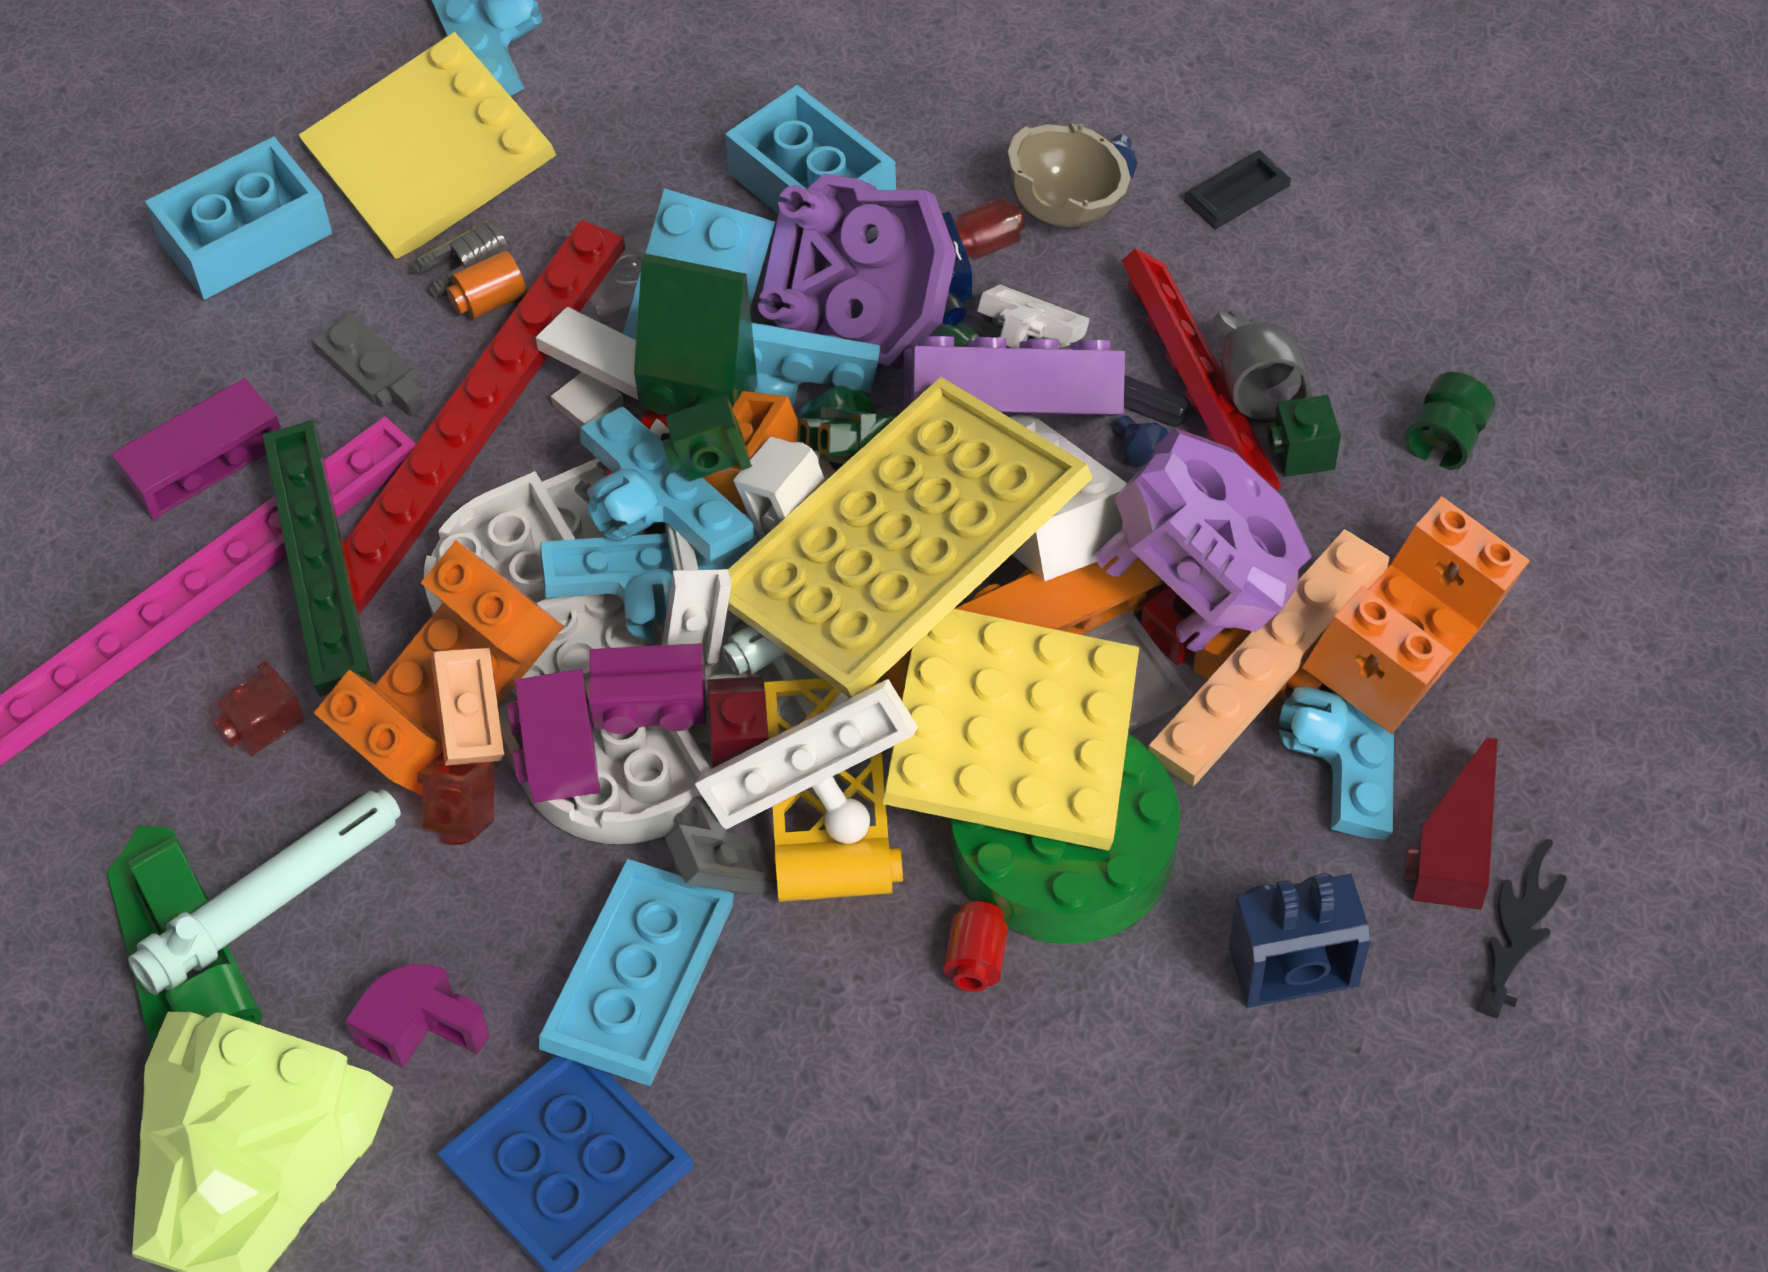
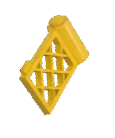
[764,678,903,902]

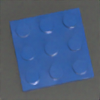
[437,1055,694,1272]

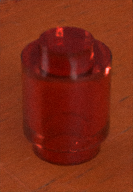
[949,197,1025,260]

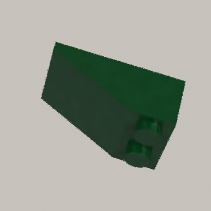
[634,253,758,415]

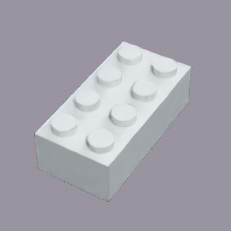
[1010,414,1127,581]

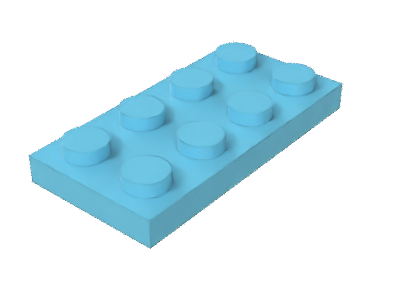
[539,859,734,1087]

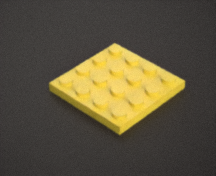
[882,609,1139,851]

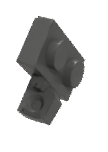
[665,796,777,895]

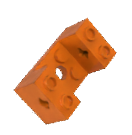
[1302,496,1530,735]
[314,540,564,796]

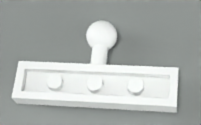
[695,679,918,844]

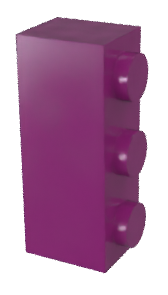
[111,378,281,520]

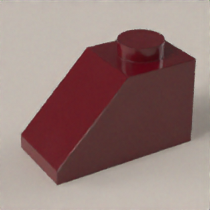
[708,676,769,768]

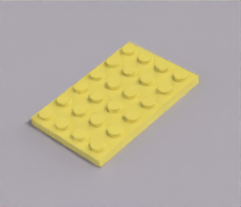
[727,377,1093,698]

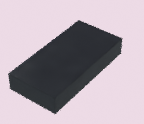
[1184,150,1291,230]

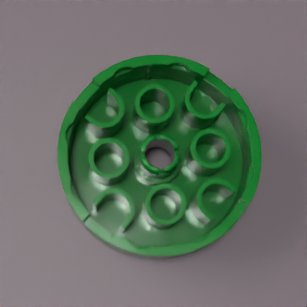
[951,734,1180,944]

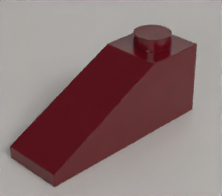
[1403,737,1498,910]

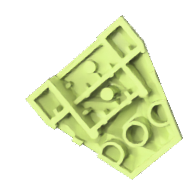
[132,1012,393,1272]

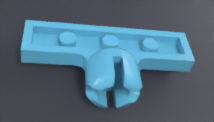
[432,0,543,96]
[752,323,880,406]
[580,406,754,561]
[540,528,757,643]
[1278,686,1394,840]

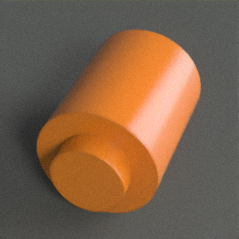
[446,251,527,320]

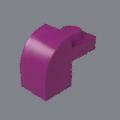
[345,964,490,1068]

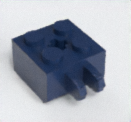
[1229,873,1370,1008]

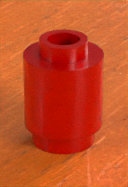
[943,901,1008,992]

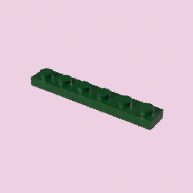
[263,420,373,697]

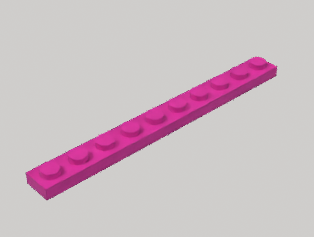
[0,416,416,766]

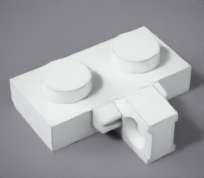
[977,285,1090,348]

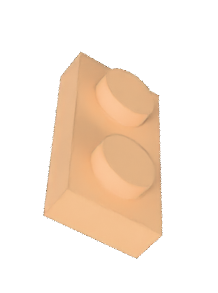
[431,648,504,766]

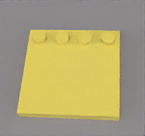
[298,32,556,260]

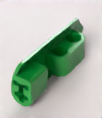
[107,825,262,1049]

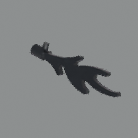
[1476,839,1567,1018]

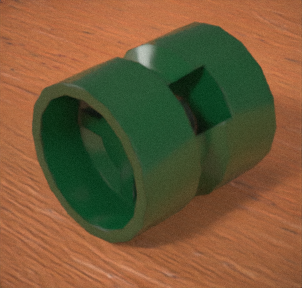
[1404,371,1496,470]

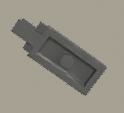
[311,313,424,417]

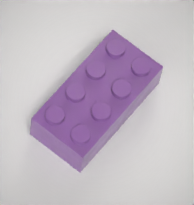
[903,336,1125,416]

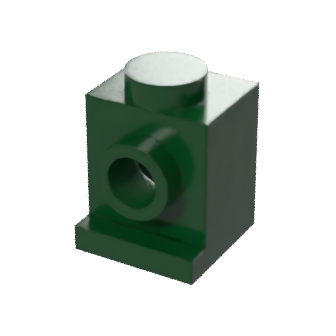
[662,395,752,482]

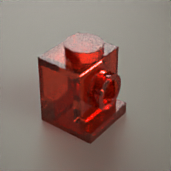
[213,660,305,757]
[417,752,494,845]

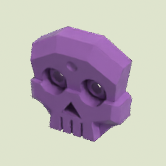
[758,173,956,370]
[1095,428,1312,652]

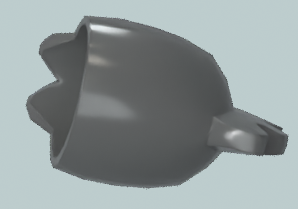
[1213,310,1316,421]

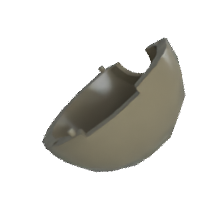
[1006,122,1131,227]

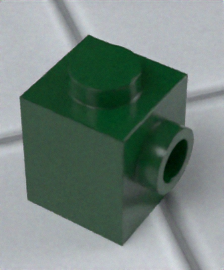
[1267,395,1341,477]

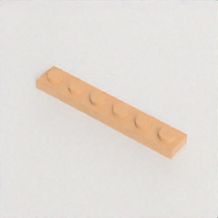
[1149,529,1389,787]

